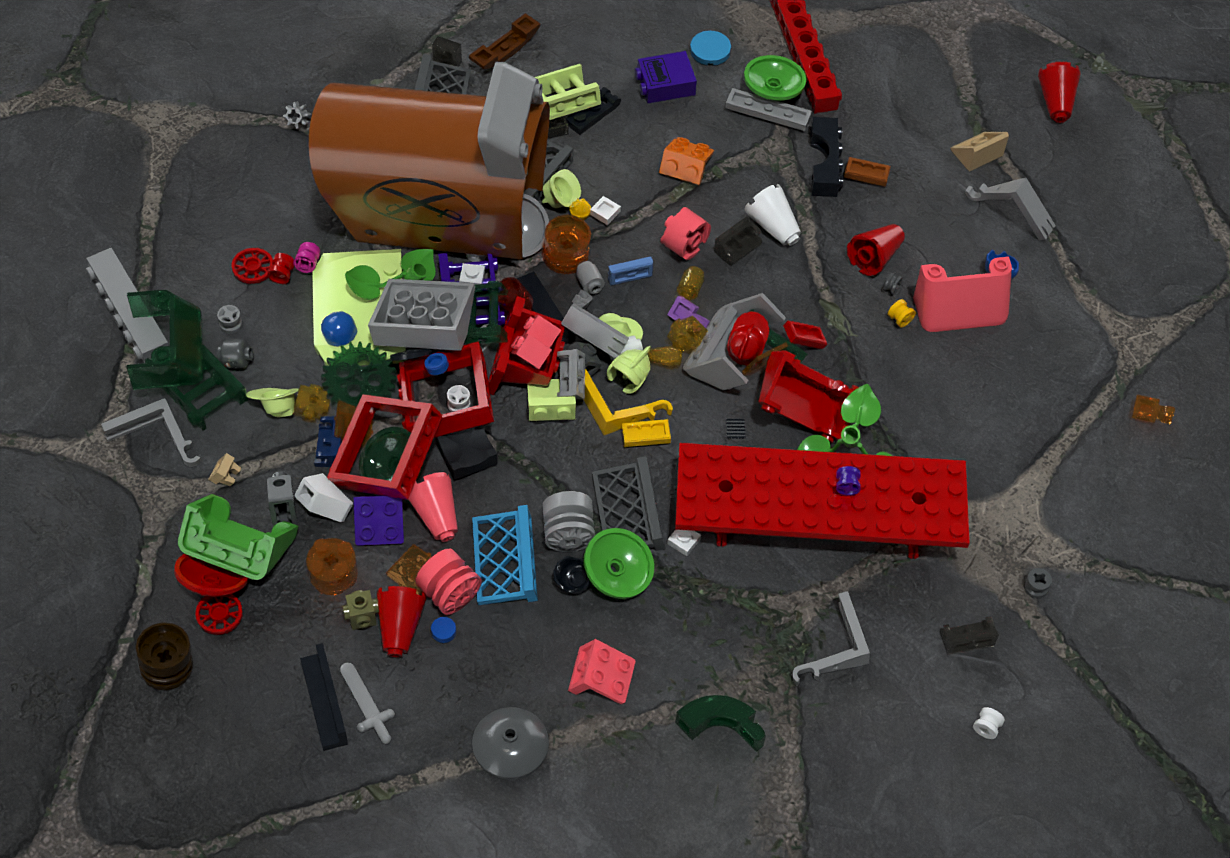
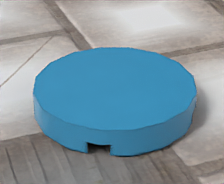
[690,31,731,65]

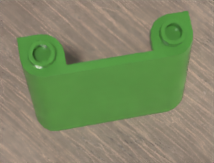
[178,494,298,580]

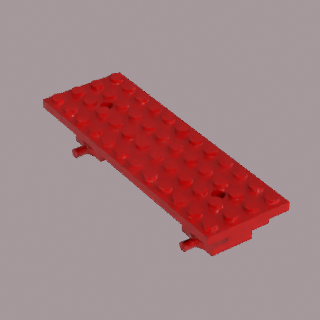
[675,443,970,559]

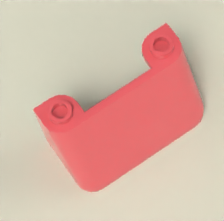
[913,256,1012,332]

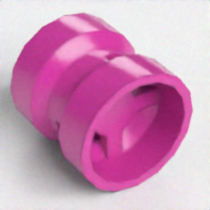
[294,242,321,273]

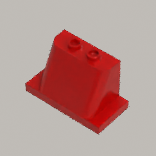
[488,296,565,395]

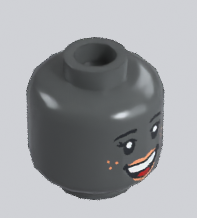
[217,339,254,369]

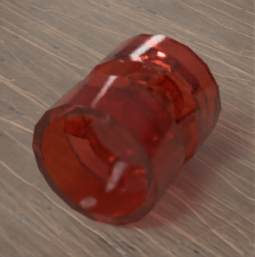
[495,277,533,313]

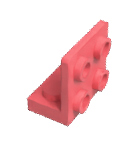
[568,639,636,704]

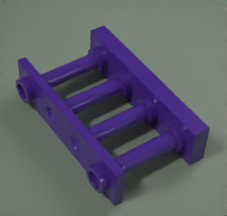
[438,253,505,333]

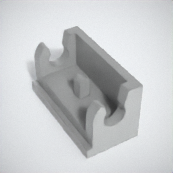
[557,349,585,400]

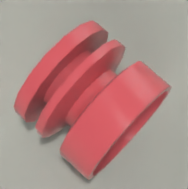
[415,548,482,615]

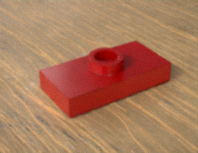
[783,320,828,349]

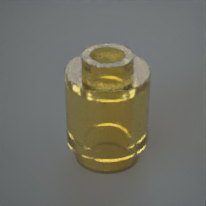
[677,266,705,300]

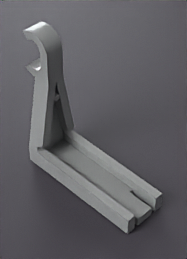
[965,178,1056,241]
[561,290,629,358]
[101,398,201,467]
[793,591,870,686]

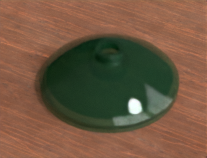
[359,427,424,496]

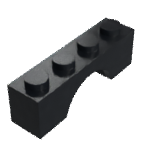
[810,117,843,197]

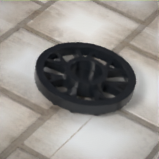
[390,348,433,361]

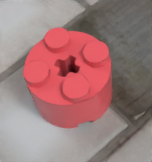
[660,207,711,260]

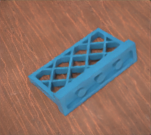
[472,505,538,605]

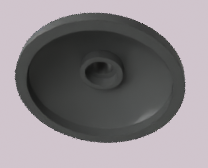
[472,707,549,780]

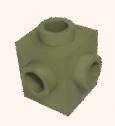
[342,590,379,630]

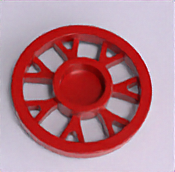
[231,248,273,284]
[195,594,243,635]

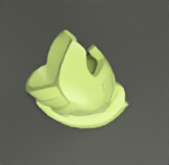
[607,346,651,394]

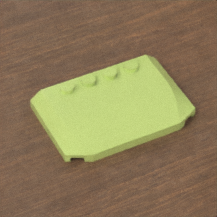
[313,249,407,368]

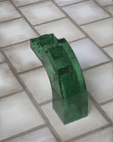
[675,695,766,752]

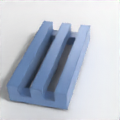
[608,256,653,285]

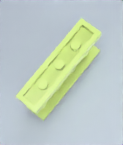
[535,64,601,120]

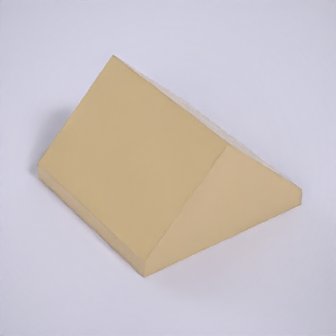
[951,132,1009,172]

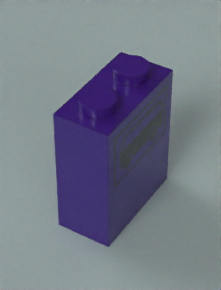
[634,51,697,104]

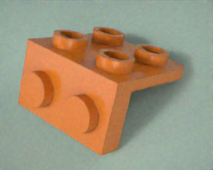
[659,137,714,185]

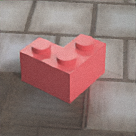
[511,315,561,369]

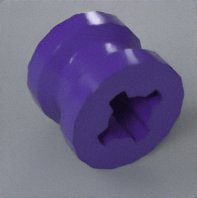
[836,466,861,495]

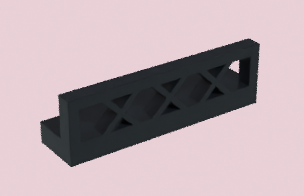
[300,643,348,751]

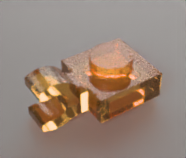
[1132,395,1175,424]

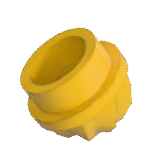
[569,198,591,221]

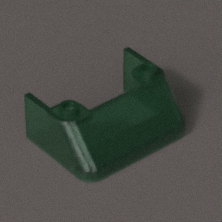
[127,290,204,390]

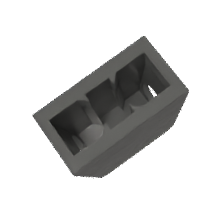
[267,471,298,527]

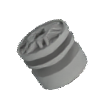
[543,491,595,552]

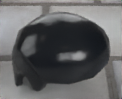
[553,556,591,594]

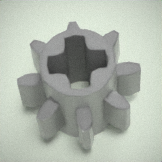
[283,101,311,129]

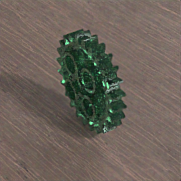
[321,341,397,414]

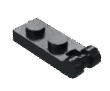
[565,87,621,135]

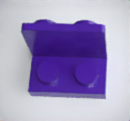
[354,496,404,545]

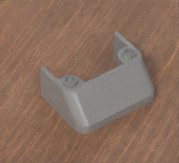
[478,62,544,179]
[683,293,786,390]

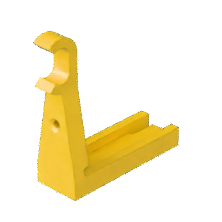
[583,369,673,435]

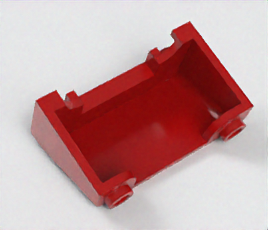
[758,350,859,443]

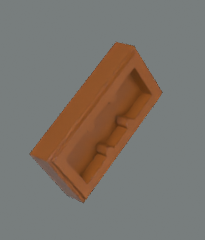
[844,157,891,187]

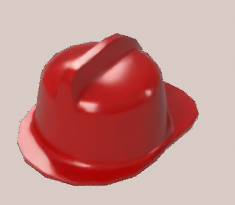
[727,311,769,365]

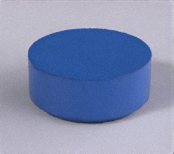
[424,353,449,375]
[431,617,456,643]

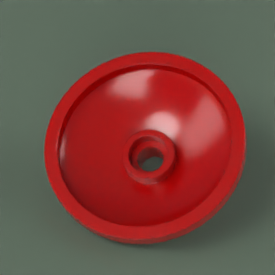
[174,554,249,597]

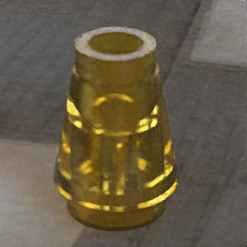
[648,345,682,368]

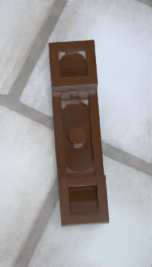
[469,13,540,69]

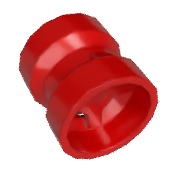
[267,253,294,284]

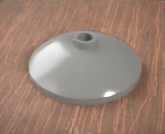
[493,193,550,258]

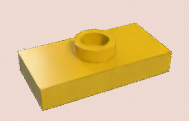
[622,419,671,447]

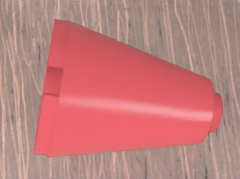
[408,472,458,542]

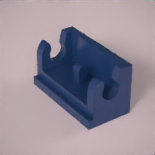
[314,415,345,467]

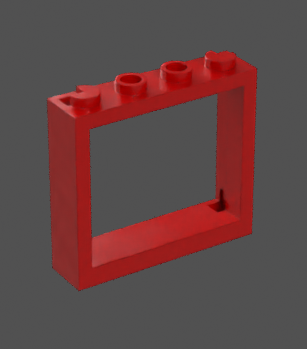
[397,341,494,437]
[327,394,443,500]

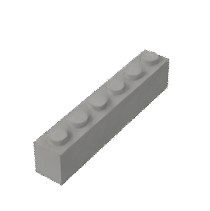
[86,248,171,367]

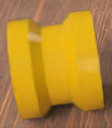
[887,299,916,328]

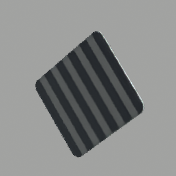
[726,419,745,438]

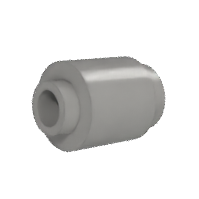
[576,261,605,294]

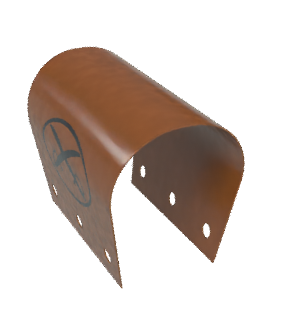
[309,83,550,259]

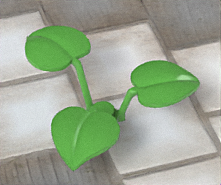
[345,249,435,300]
[797,384,892,456]

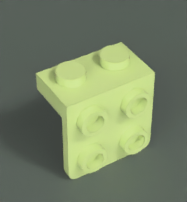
[527,379,576,421]

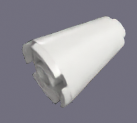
[744,184,801,246]

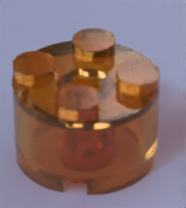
[306,538,358,595]

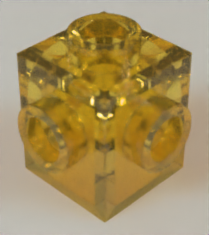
[667,316,708,352]
[294,384,330,420]

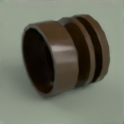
[135,622,193,690]

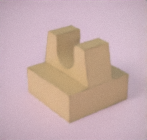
[208,453,241,486]

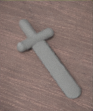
[340,663,395,744]

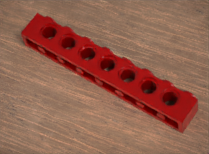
[770,0,842,114]

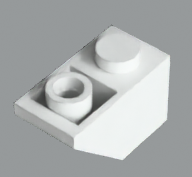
[294,473,353,522]

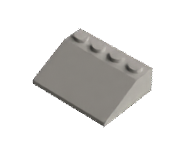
[368,279,475,350]

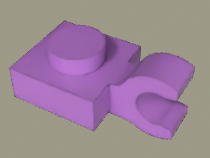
[667,296,710,329]

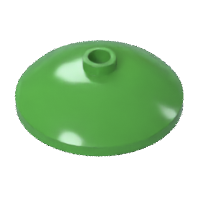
[744,55,806,101]
[584,528,654,599]

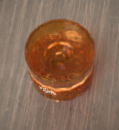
[543,215,591,274]

